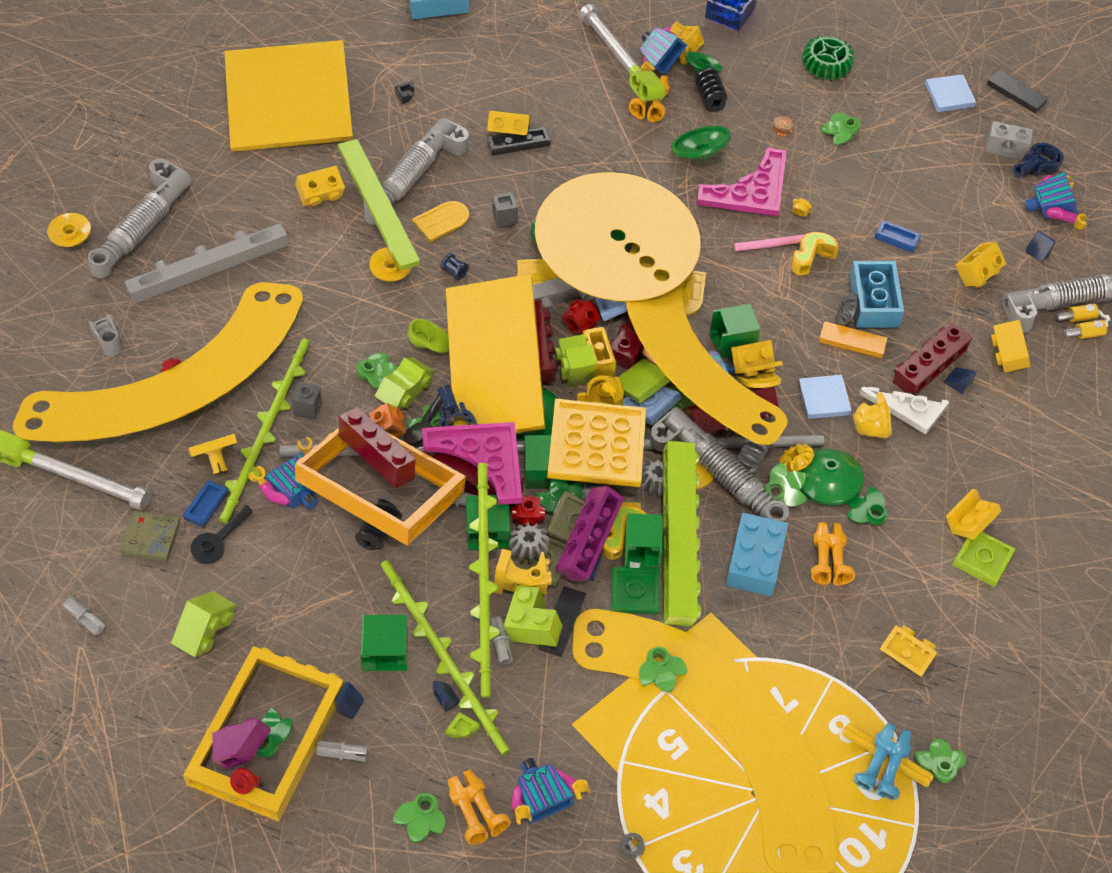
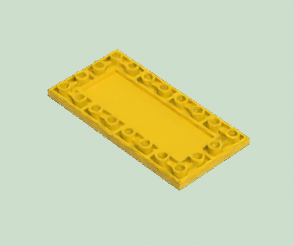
[446,274,546,433]

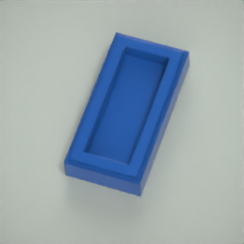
[874,220,922,253]
[183,480,229,528]

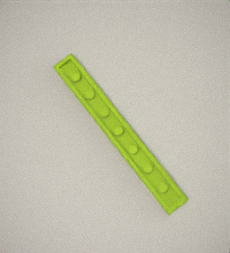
[338,139,420,271]

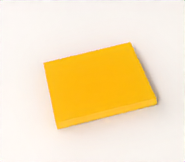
[547,399,646,487]

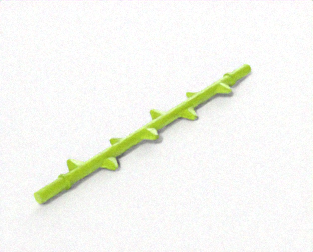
[219,338,310,524]
[469,463,500,698]
[381,560,511,756]

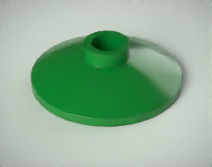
[685,52,723,73]

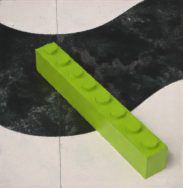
[663,441,701,626]

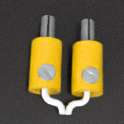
[1056,303,1110,339]

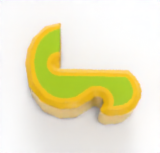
[791,232,839,276]
[601,505,646,560]

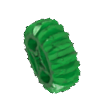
[802,35,855,81]

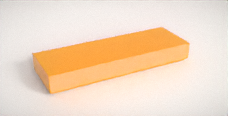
[819,321,887,359]

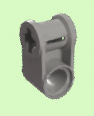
[88,314,122,357]

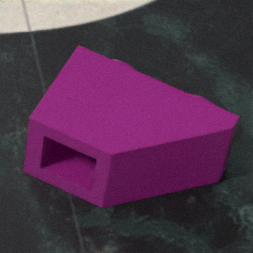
[212,718,271,769]

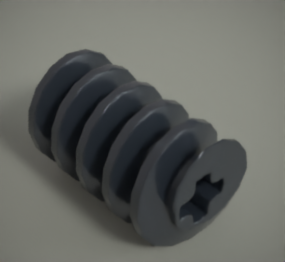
[695,68,728,112]
[355,499,403,550]

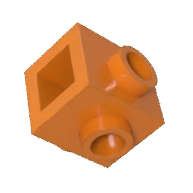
[369,403,406,438]

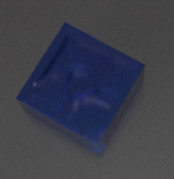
[705,0,757,31]

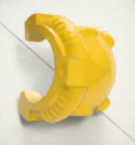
[577,375,624,405]
[853,392,892,439]

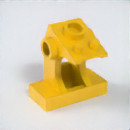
[494,549,552,595]

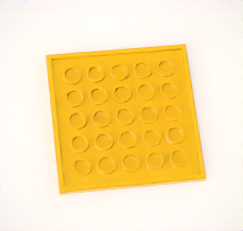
[224,40,353,152]

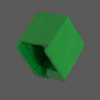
[709,304,761,358]
[524,435,567,489]
[466,495,511,550]
[624,513,663,569]
[360,615,408,671]

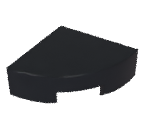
[394,81,414,104]

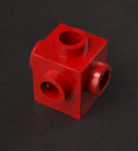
[561,300,601,334]
[512,495,545,531]

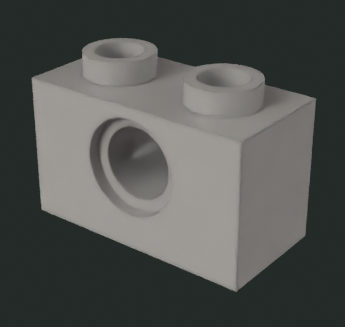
[985,121,1033,160]

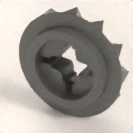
[836,292,858,326]

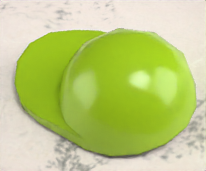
[407,319,449,353]

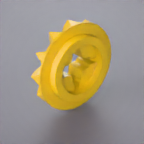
[779,443,814,472]

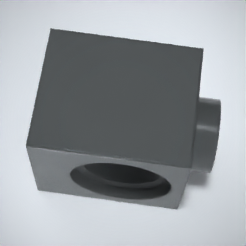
[492,192,518,227]
[292,382,322,420]

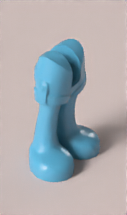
[853,722,911,800]

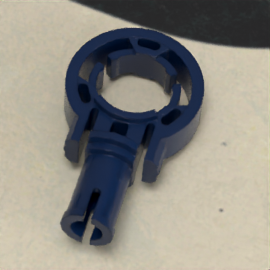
[1013,143,1064,177]
[438,384,478,427]

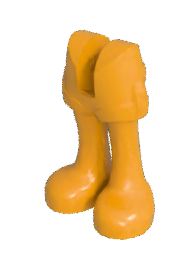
[629,74,670,122]
[811,522,855,586]
[448,769,511,845]

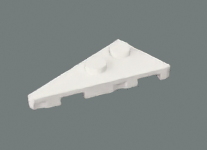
[860,387,949,435]

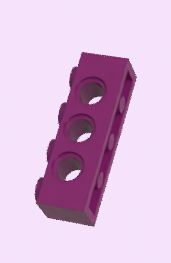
[555,486,624,582]

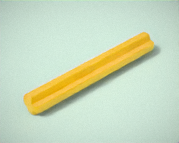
[842,723,934,787]

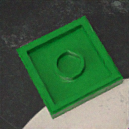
[611,567,659,615]

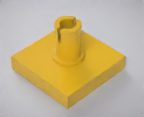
[187,434,237,474]

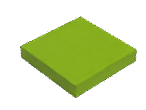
[618,359,670,404]
[953,532,1016,587]

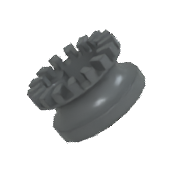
[621,833,645,859]

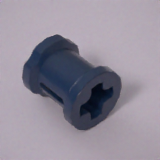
[440,253,469,280]

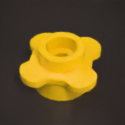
[792,199,812,217]

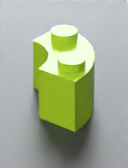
[375,358,435,409]

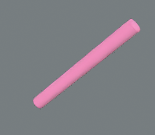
[733,234,805,252]

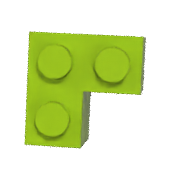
[554,334,597,388]
[504,585,562,647]
[171,591,236,657]

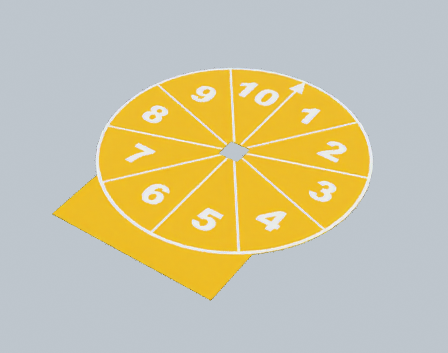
[572,613,919,873]

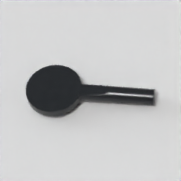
[403,393,443,446]
[191,505,253,564]

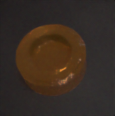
[773,116,793,135]

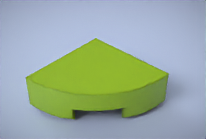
[445,712,480,738]

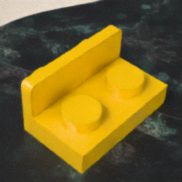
[678,26,704,65]
[487,111,531,135]
[731,340,783,377]
[946,489,1002,539]
[880,625,938,677]

